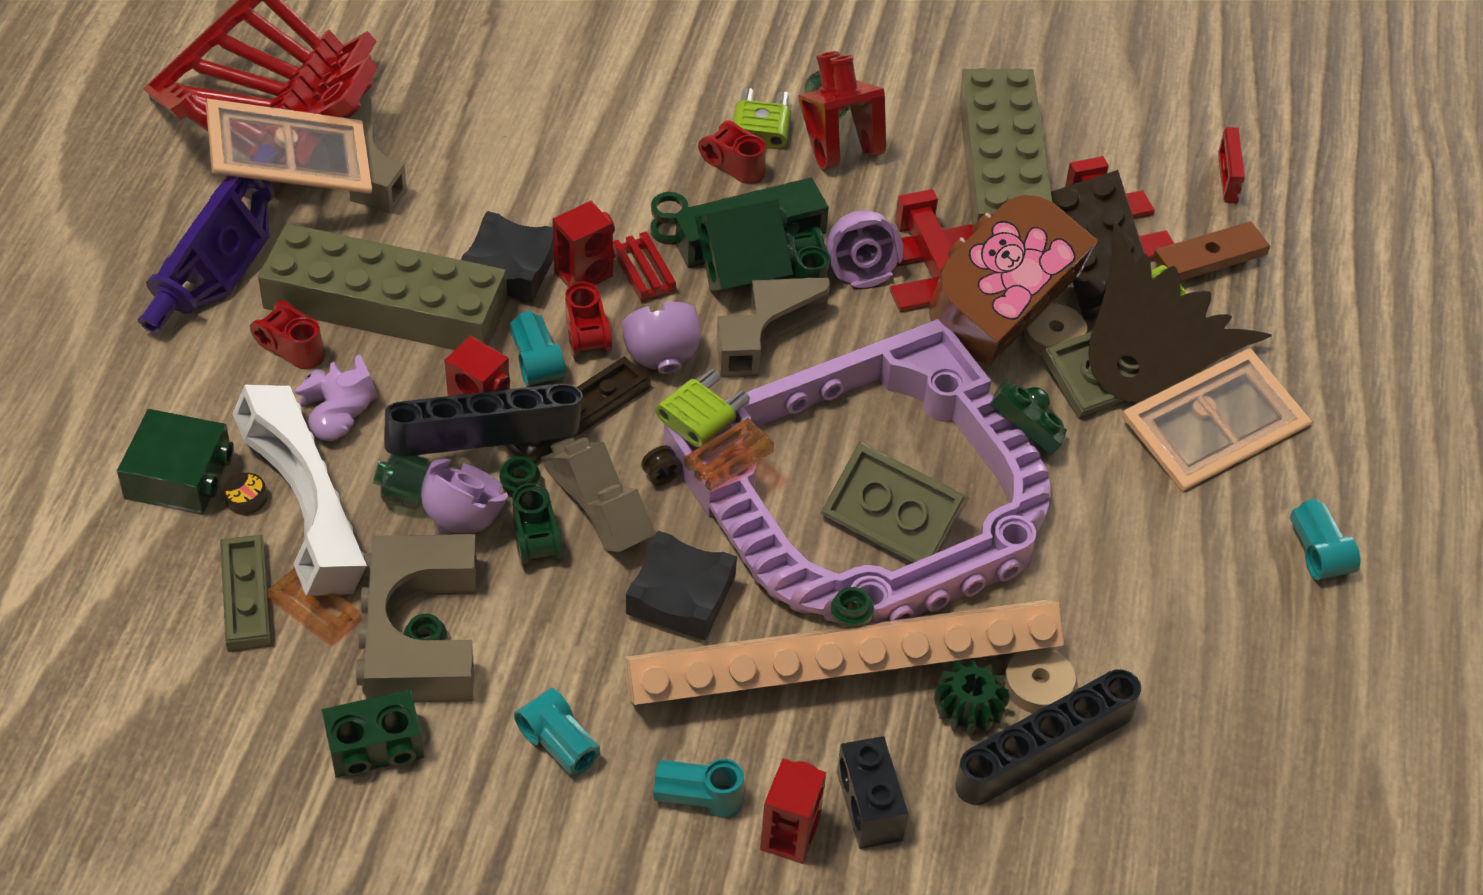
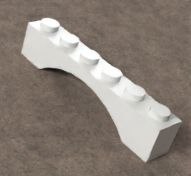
[232,385,367,596]

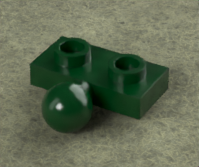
[990,379,1067,455]

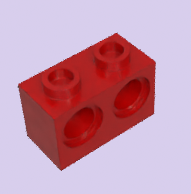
[553,200,615,287]
[444,336,511,396]
[760,758,827,864]

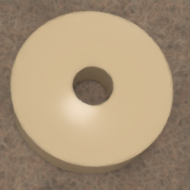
[1024,303,1087,356]
[1004,648,1076,713]

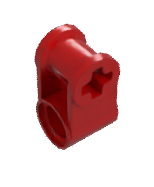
[698,120,766,184]
[565,282,612,357]
[250,300,325,369]

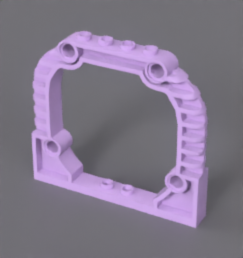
[664,319,1051,624]

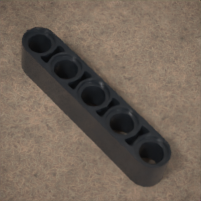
[384,384,583,457]
[955,669,1141,805]

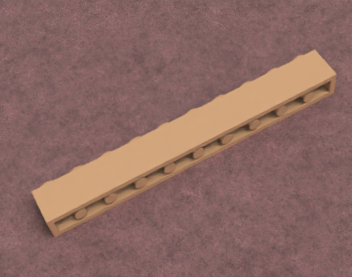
[624,600,1064,705]

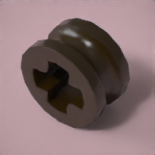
[641,445,683,486]

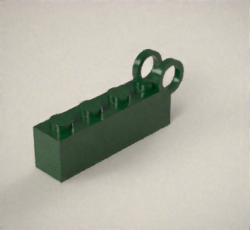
[651,177,829,268]

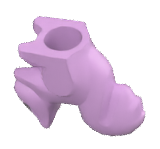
[295,354,378,441]

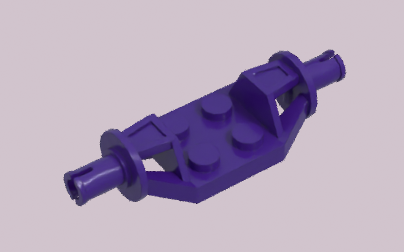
[138,145,281,334]

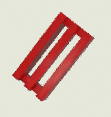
[1218,127,1245,204]
[613,231,676,301]

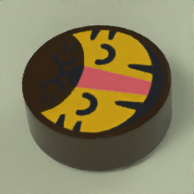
[223,473,267,514]

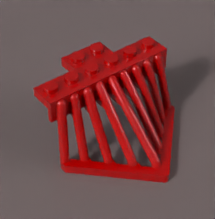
[144,0,378,184]

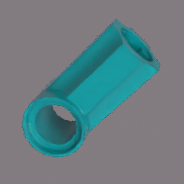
[510,311,566,386]
[1290,499,1361,580]
[514,688,600,775]
[653,759,745,817]

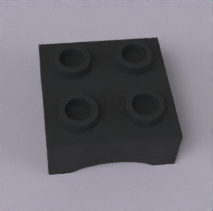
[461,211,554,302]
[626,530,737,641]

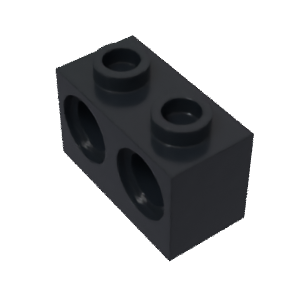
[837,736,908,849]

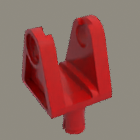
[798,51,886,170]

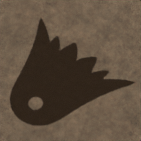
[1088,222,1272,402]

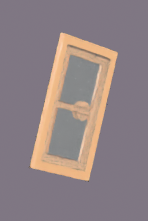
[206,99,372,194]
[1121,348,1312,491]

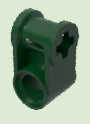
[785,227,830,279]
[512,483,563,566]

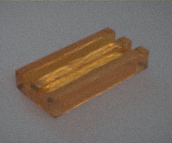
[684,418,774,491]
[267,568,359,645]

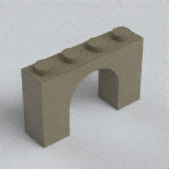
[356,534,477,702]

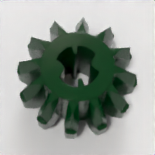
[934,658,1010,736]

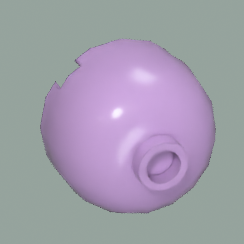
[826,210,903,288]
[622,302,701,374]
[421,459,508,535]

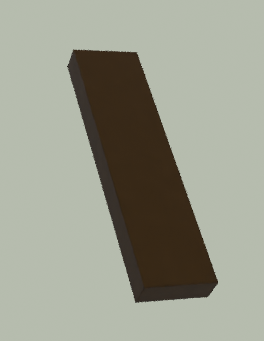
[505,356,650,463]

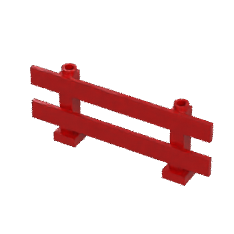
[890,156,1175,313]

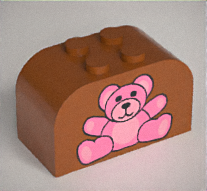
[929,195,1098,371]

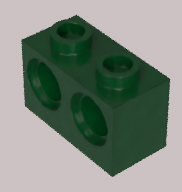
[322,689,424,778]

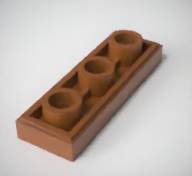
[1153,221,1270,281]

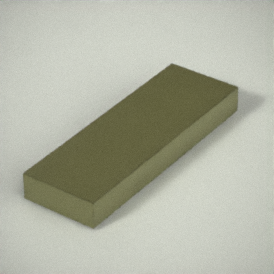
[220,534,271,651]

